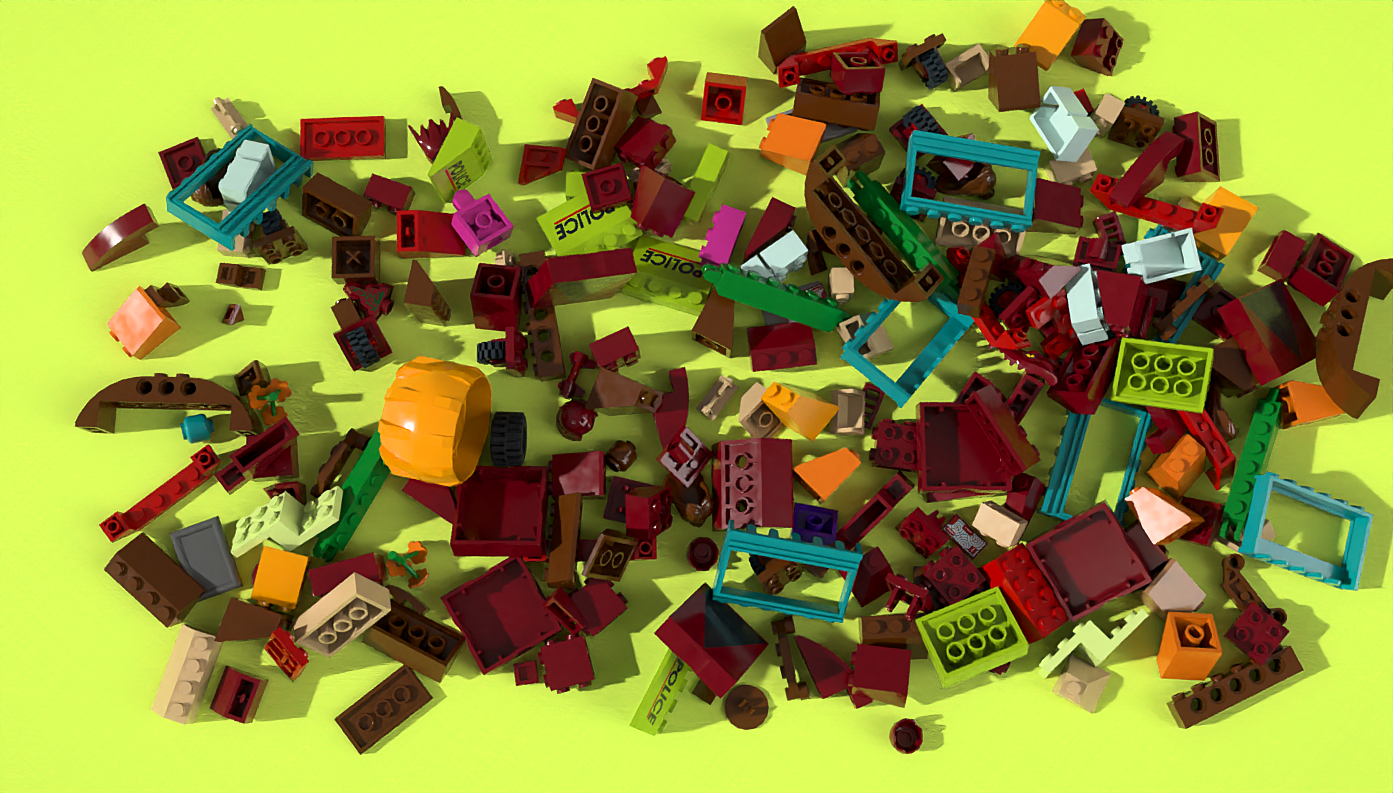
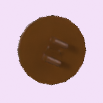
[724,685,769,730]

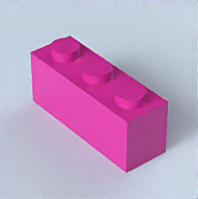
[698,204,746,267]

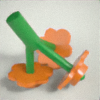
[247,378,292,425]
[386,541,429,589]

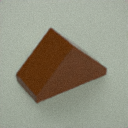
[234,360,271,396]

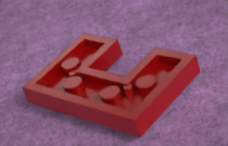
[1025,288,1080,360]
[264,627,309,682]

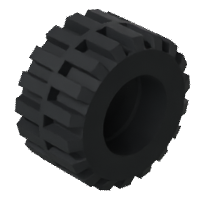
[490,411,527,466]

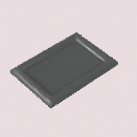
[169,516,243,602]

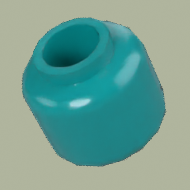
[180,414,215,444]

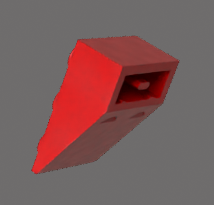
[396,210,465,259]

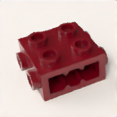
[614,116,676,169]
[869,419,917,473]
[921,545,986,608]
[568,577,628,637]
[538,632,596,694]

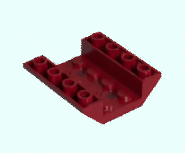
[711,438,794,532]

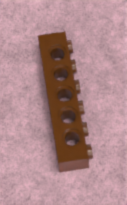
[516,250,566,382]
[1166,643,1304,729]

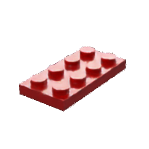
[300,116,386,161]

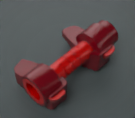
[558,351,596,400]

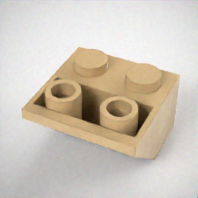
[837,311,894,361]

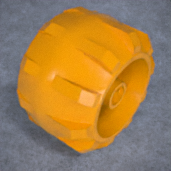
[378,356,492,487]

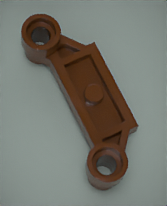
[1152,274,1224,342]
[310,428,371,498]
[1220,553,1287,625]
[771,615,810,701]

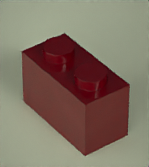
[363,173,415,216]
[1257,230,1306,281]

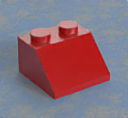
[701,72,748,125]

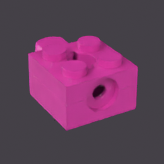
[451,189,514,257]

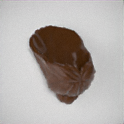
[191,148,234,207]
[935,162,996,200]
[1204,380,1239,443]
[662,473,714,528]

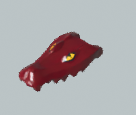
[989,345,1060,386]

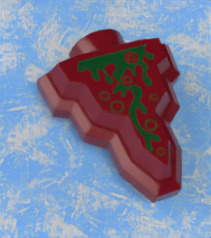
[343,282,394,322]

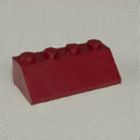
[1046,337,1121,415]
[964,384,1041,477]

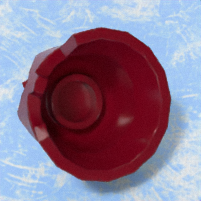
[556,398,598,441]

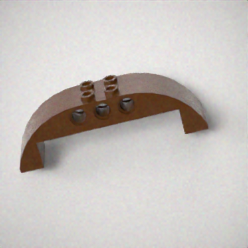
[804,144,945,302]
[1316,258,1393,419]
[75,373,264,437]

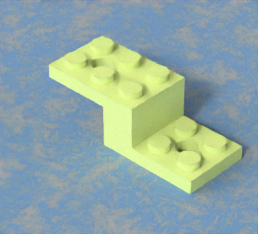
[231,486,343,558]
[1038,609,1148,679]

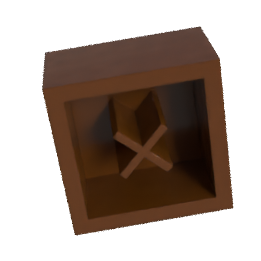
[331,236,380,285]

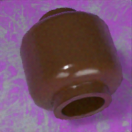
[605,440,637,472]

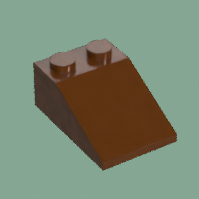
[758,6,807,75]
[581,528,638,582]

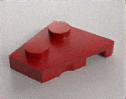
[518,144,566,186]

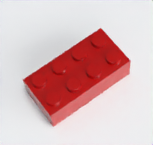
[979,542,1070,644]

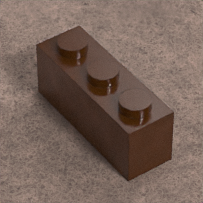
[957,245,995,318]

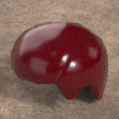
[686,537,719,571]
[889,718,923,754]

